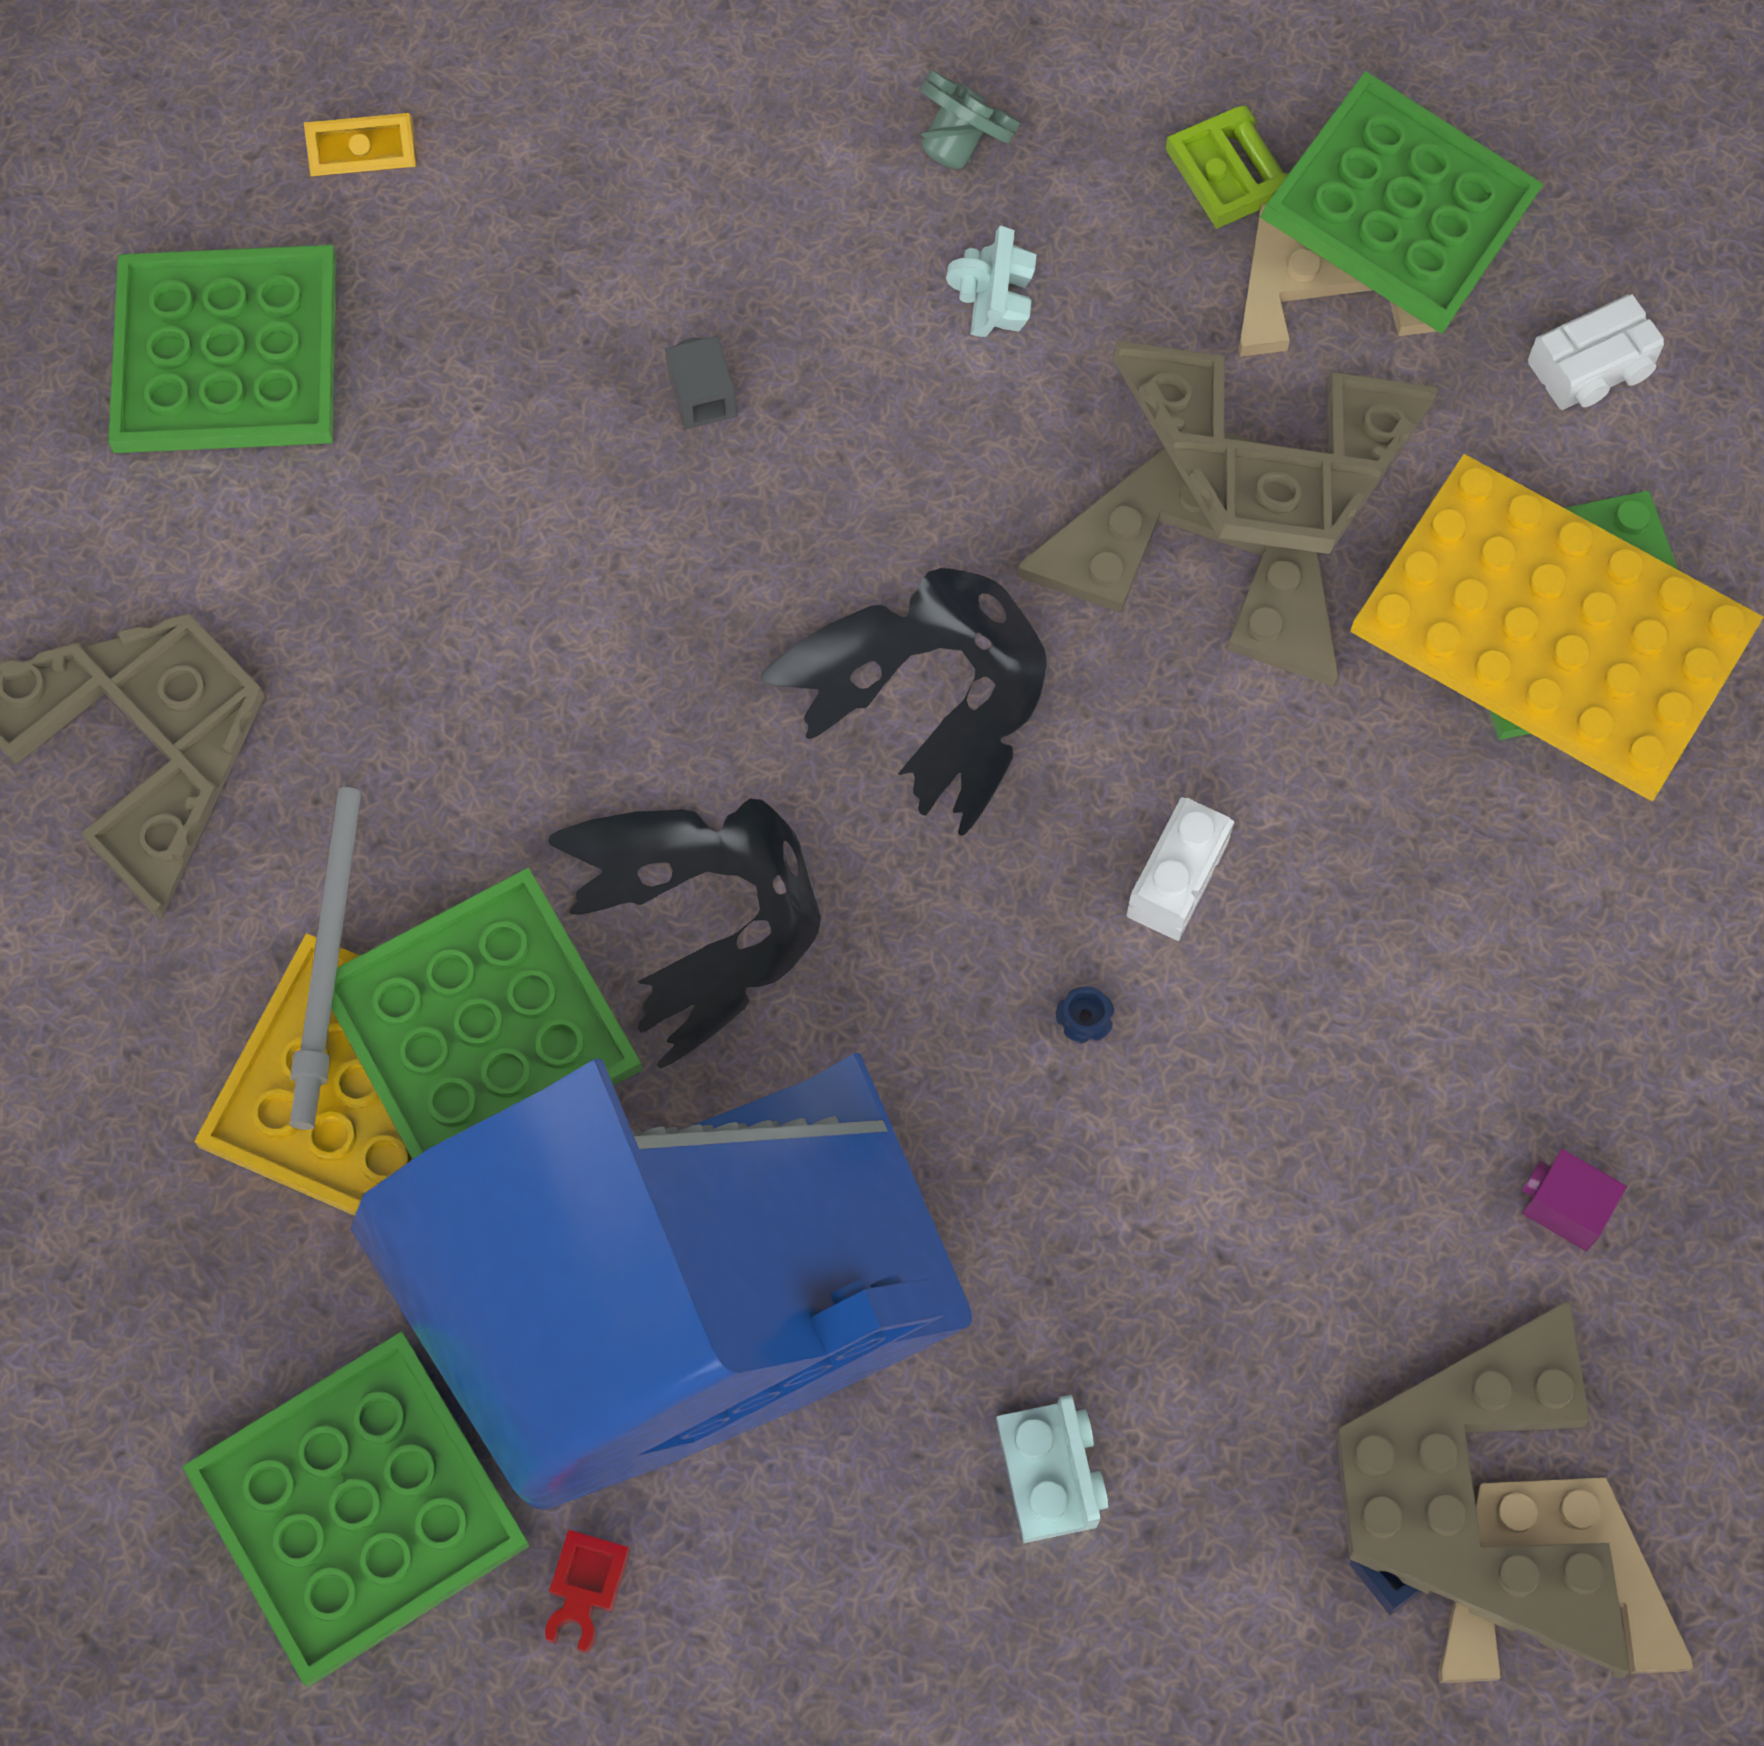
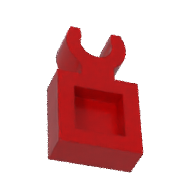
[545,1529,631,1654]

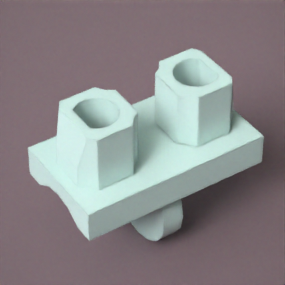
[946,226,1037,337]

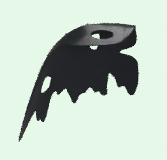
[761,568,1048,836]
[548,798,821,1068]

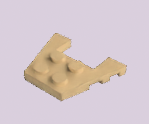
[1238,204,1446,357]
[1438,1477,1693,1683]

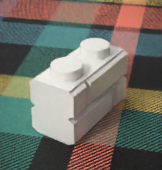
[1528,294,1664,410]
[1126,797,1234,941]

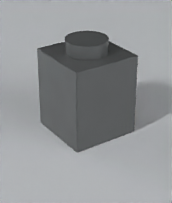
[665,335,737,430]

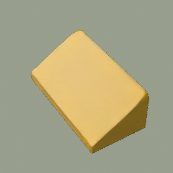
[304,113,416,177]

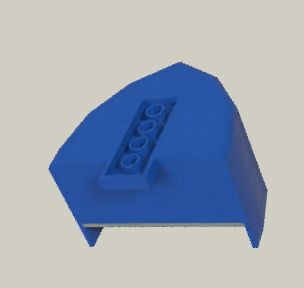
[350,1053,972,1510]

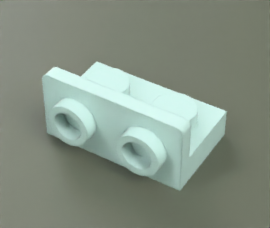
[996,1395,1108,1543]

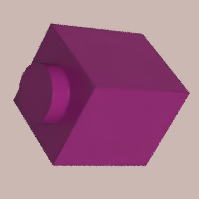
[1522,1149,1628,1252]

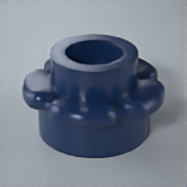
[1056,987,1114,1043]

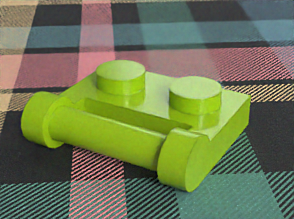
[1165,106,1289,229]

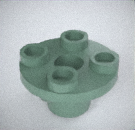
[919,69,1021,170]

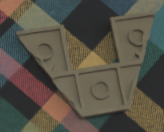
[1113,340,1438,554]
[1017,431,1338,687]
[0,613,265,920]
[1336,1302,1630,1678]

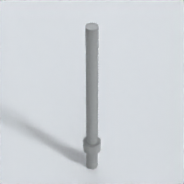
[290,787,362,1130]

